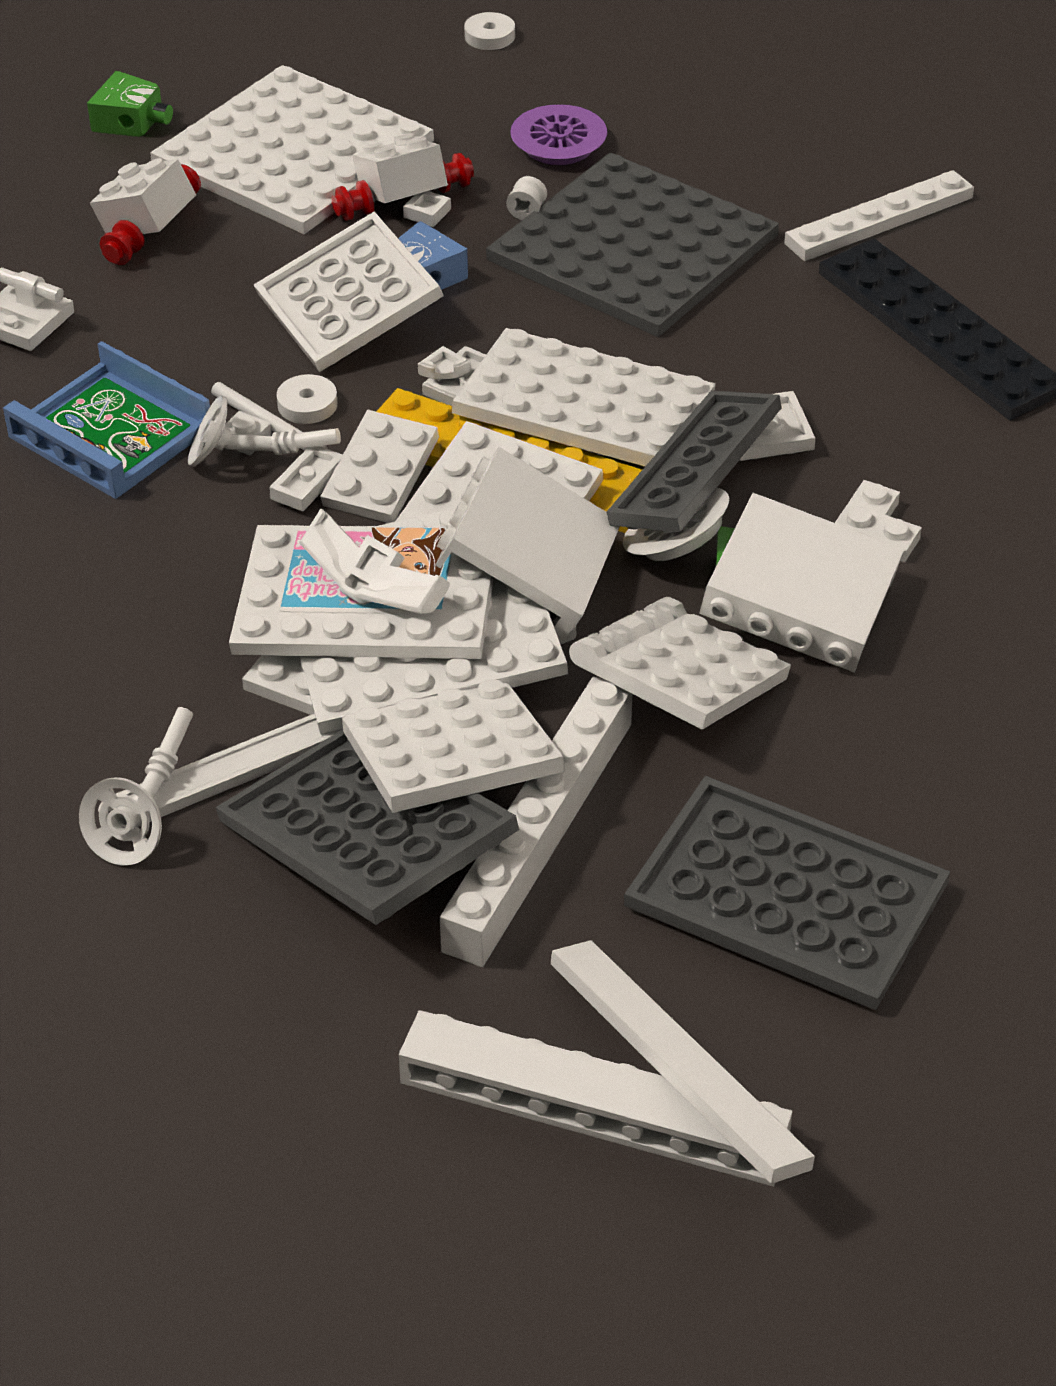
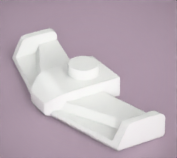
[299,509,450,614]

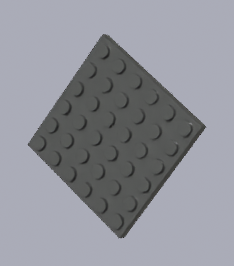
[486,153,779,337]

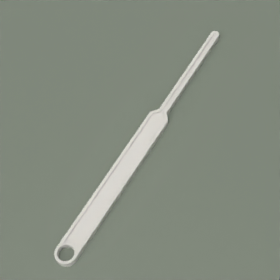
[98,626,576,827]

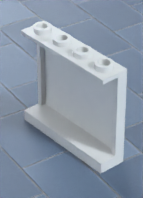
[435,447,620,642]
[699,493,904,672]

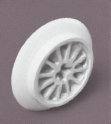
[623,488,729,561]

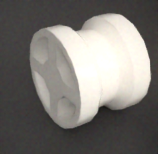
[506,176,547,220]

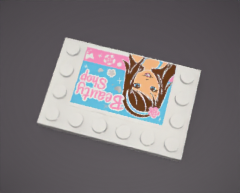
[229,525,494,659]

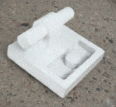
[0,268,74,351]

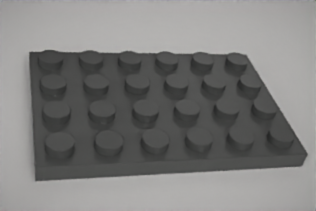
[215,729,519,925]
[624,776,950,1010]

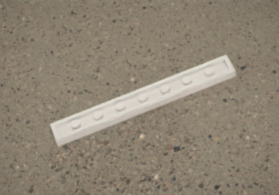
[550,940,815,1184]

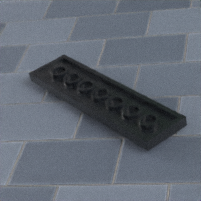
[819,238,1056,421]

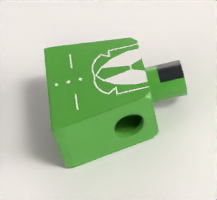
[87,71,173,137]

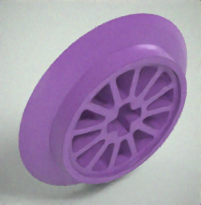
[511,105,607,165]

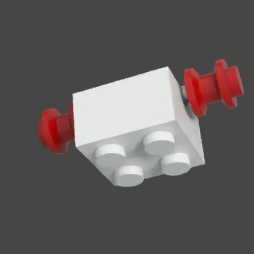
[332,134,474,221]
[90,158,201,265]

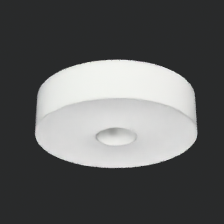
[464,12,515,50]
[277,374,337,424]

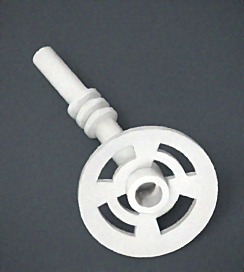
[188,395,341,467]
[79,707,193,865]

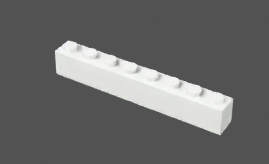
[440,676,632,967]
[399,1010,792,1187]

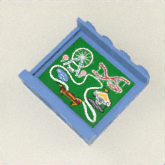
[3,341,210,499]

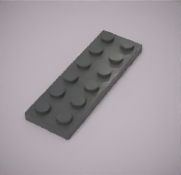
[607,390,782,533]

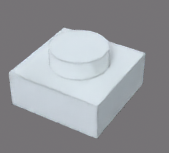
[403,191,451,227]
[225,411,272,455]

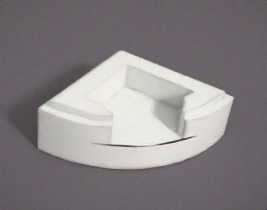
[418,346,471,379]

